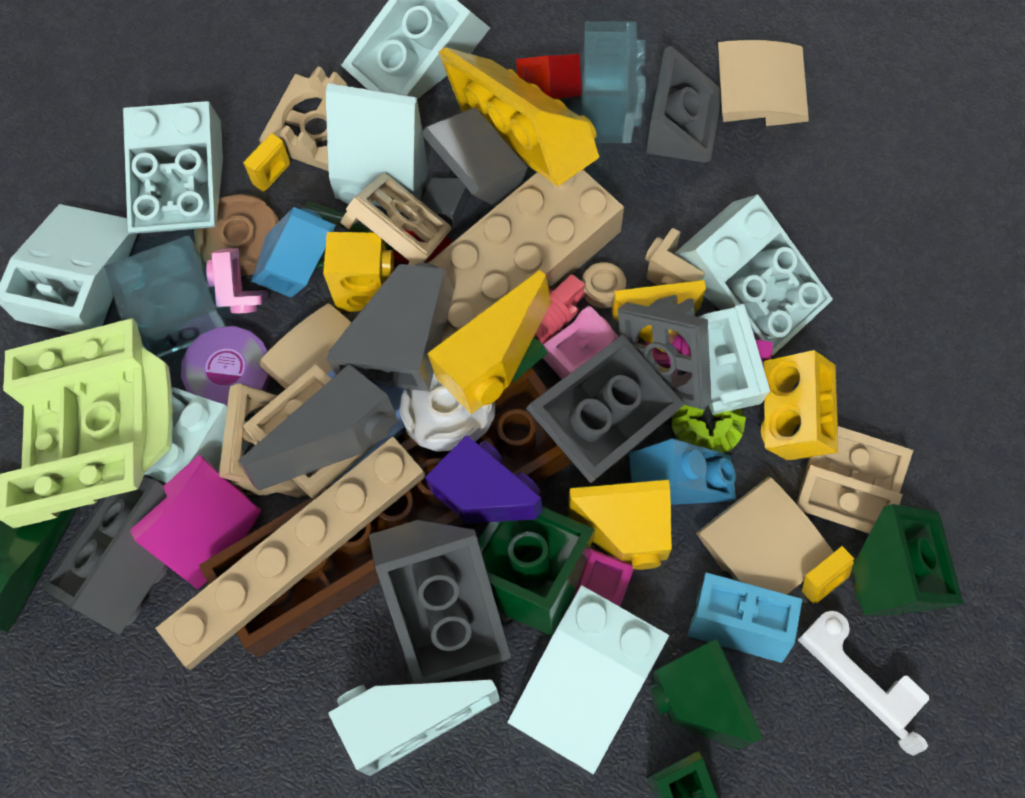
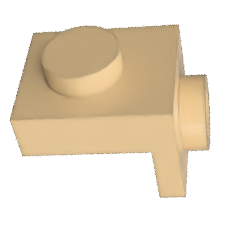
[645,228,705,286]

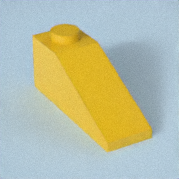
[427,270,551,415]

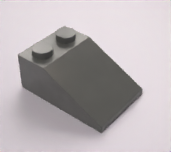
[526,334,685,483]

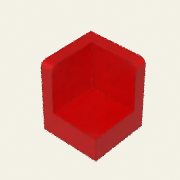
[516,54,582,99]

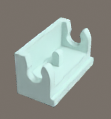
[699,304,770,415]

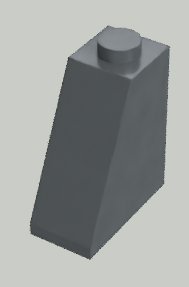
[327,263,453,391]

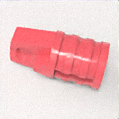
[534,274,585,344]

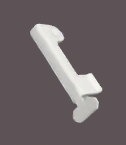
[798,611,929,756]

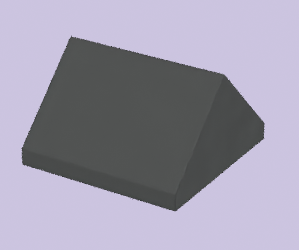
[646,46,721,163]
[421,107,528,207]

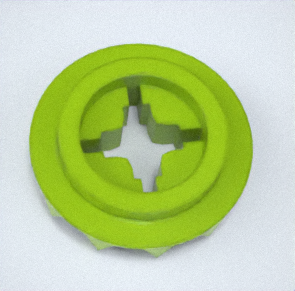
[672,405,746,453]

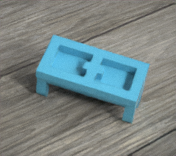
[688,573,802,663]

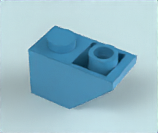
[251,207,335,298]
[629,439,736,505]

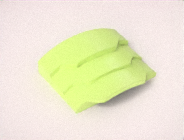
[0,318,173,528]

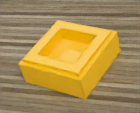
[243,133,291,192]
[802,546,854,604]

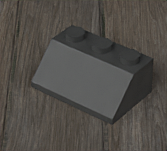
[41,476,168,635]
[369,520,511,684]

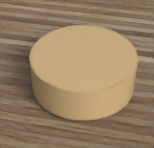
[582,262,626,308]

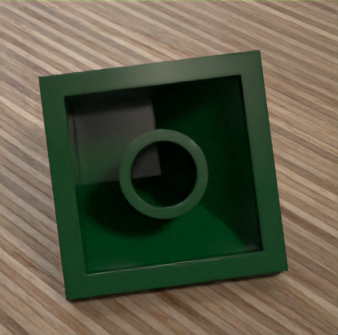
[853,504,964,616]
[478,507,595,636]
[648,639,763,751]

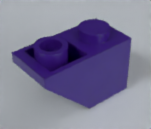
[425,435,542,524]

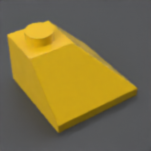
[568,480,672,570]

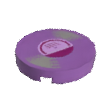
[181,326,272,406]

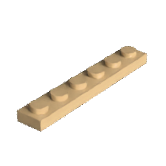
[156,437,425,670]

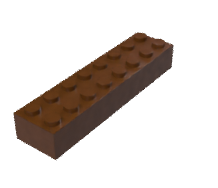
[199,367,573,657]

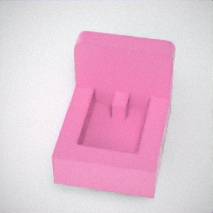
[206,248,268,313]
[543,306,618,379]

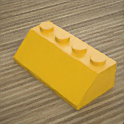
[438,47,600,187]

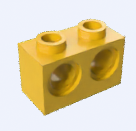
[323,232,394,312]
[761,350,839,461]

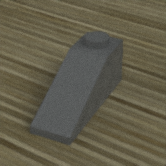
[238,364,398,491]

